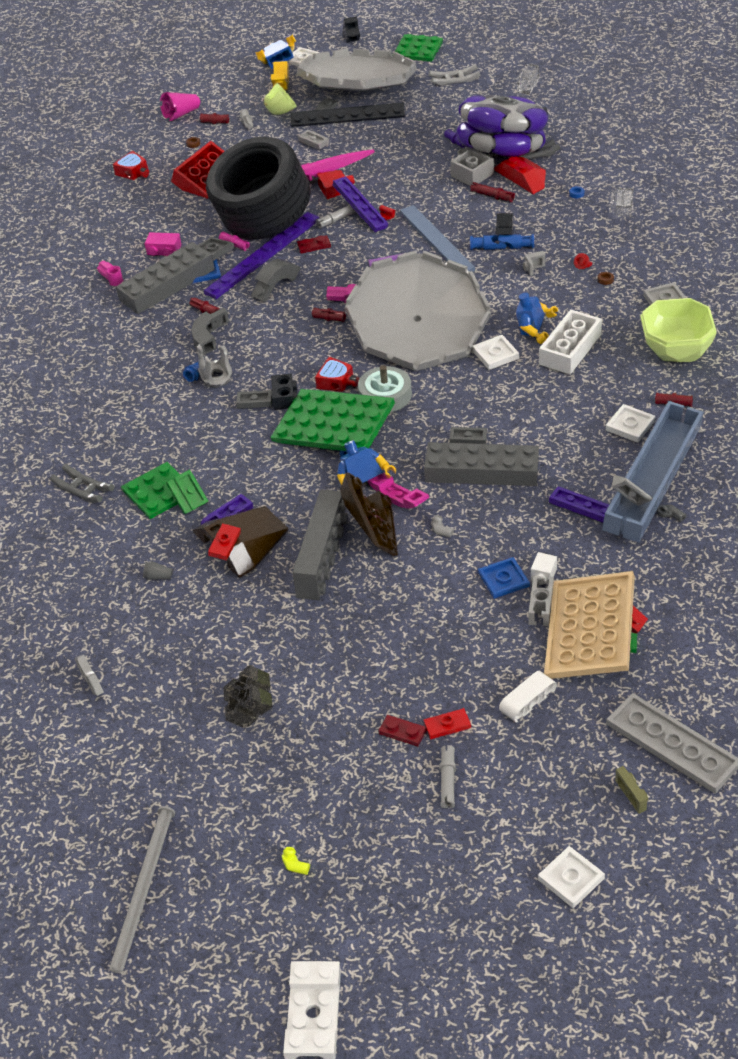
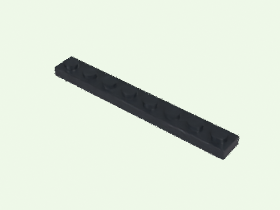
[290,102,405,127]

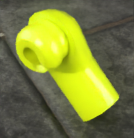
[282,847,310,875]

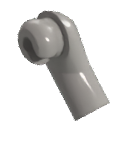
[431,515,454,538]

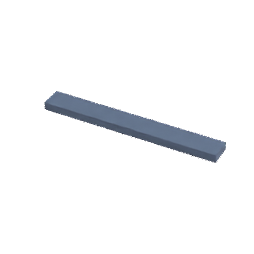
[400,205,475,272]

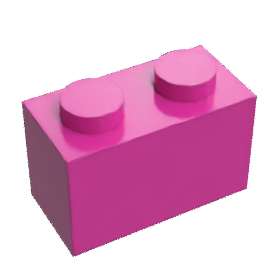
[145,232,181,256]

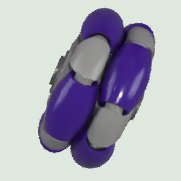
[456,95,548,157]

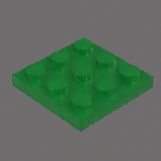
[394,34,443,62]
[121,462,180,519]

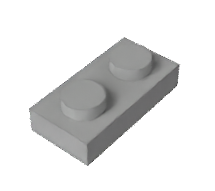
[298,129,329,150]

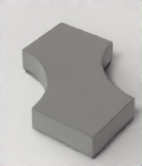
[75,655,104,696]

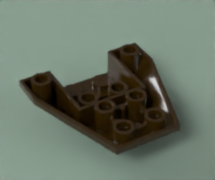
[340,472,398,556]
[193,506,288,578]

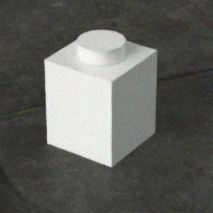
[531,552,557,585]

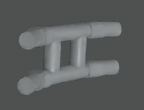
[428,64,481,86]

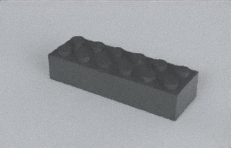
[116,242,215,314]
[424,442,539,486]
[292,489,348,601]

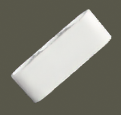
[499,671,557,723]

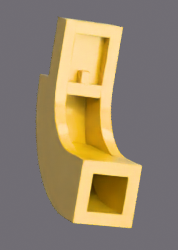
[271,61,289,91]

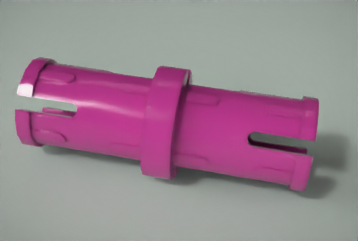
[219,232,250,251]

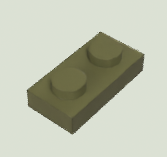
[615,766,648,814]

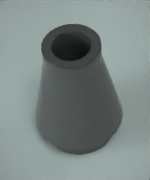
[143,561,173,580]

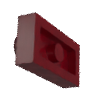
[297,235,331,254]
[378,715,427,747]

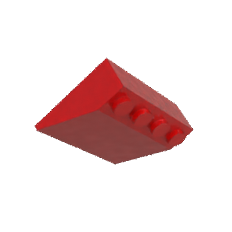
[171,141,225,198]

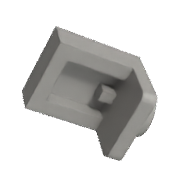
[523,251,545,276]

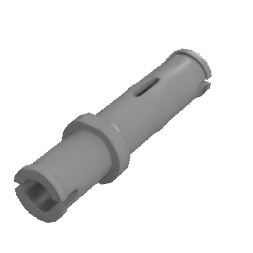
[316,205,356,229]
[439,745,456,808]

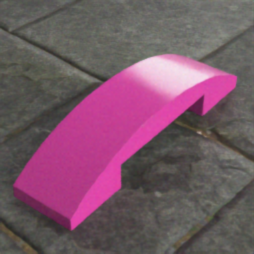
[367,472,429,509]

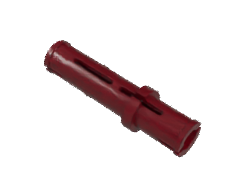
[470,182,515,202]

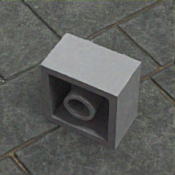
[450,148,494,186]

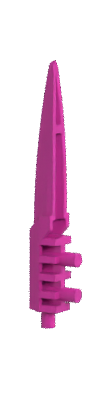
[301,149,375,181]

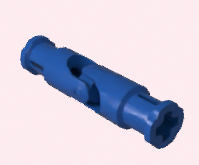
[470,234,534,250]

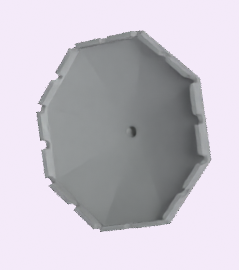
[297,48,417,92]
[345,250,491,371]

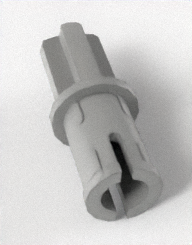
[240,109,253,130]

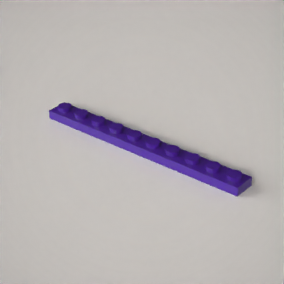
[204,212,319,299]

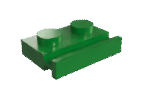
[166,469,208,514]

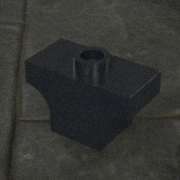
[342,16,360,43]
[496,213,514,235]

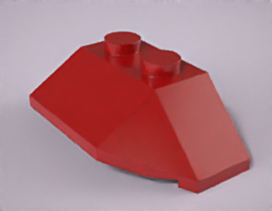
[494,156,546,194]

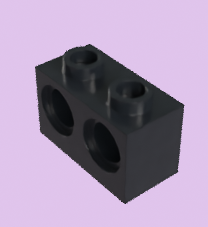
[271,373,297,410]

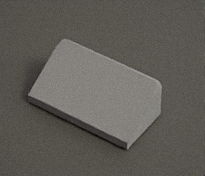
[612,475,653,506]

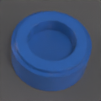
[569,186,585,199]

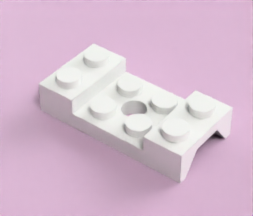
[283,961,341,1059]

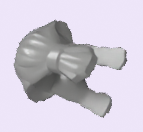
[197,344,232,388]

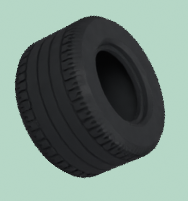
[206,137,311,239]

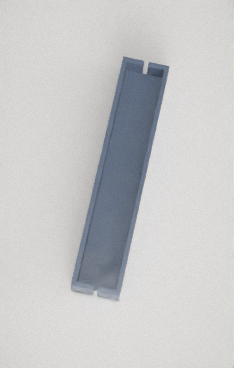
[602,401,704,543]

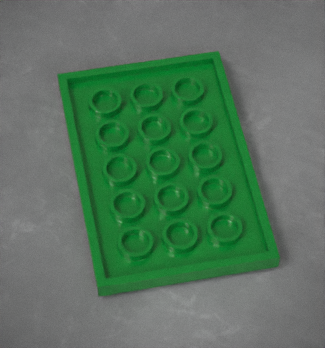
[270,389,395,451]

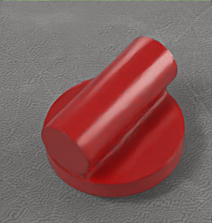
[379,205,395,220]
[574,253,592,269]

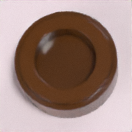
[186,137,201,148]
[597,272,614,285]

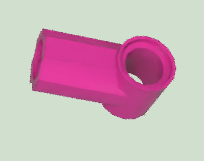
[97,261,123,286]
[326,284,358,303]

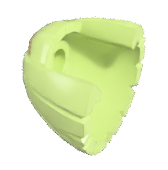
[264,83,297,115]

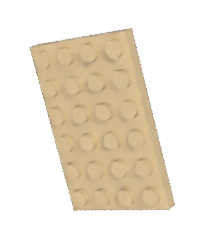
[544,571,635,679]

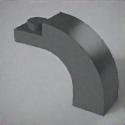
[251,258,301,302]
[191,307,229,355]

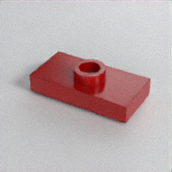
[208,523,241,561]
[424,708,471,740]

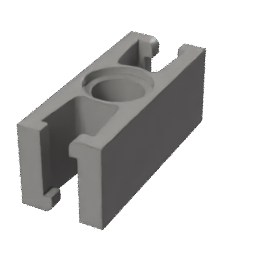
[528,575,554,626]

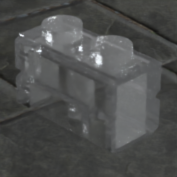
[517,64,539,95]
[609,188,634,218]

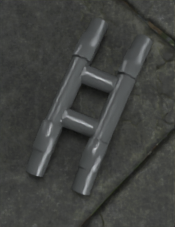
[508,139,561,160]
[50,463,114,503]

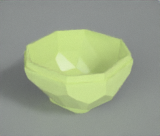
[640,298,717,362]

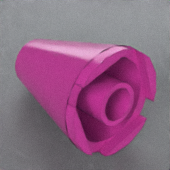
[160,92,200,121]

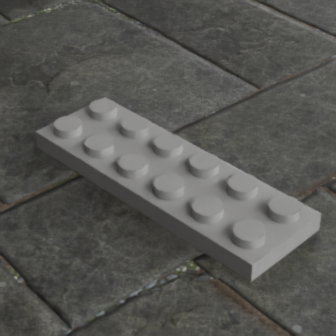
[606,693,738,794]

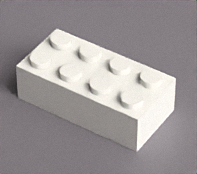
[539,310,602,375]

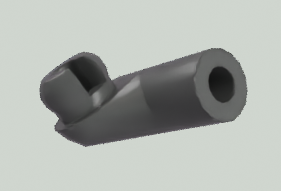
[657,505,687,522]

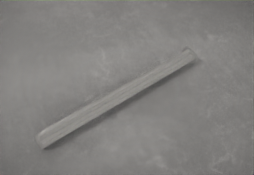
[110,806,175,973]

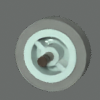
[358,365,412,412]

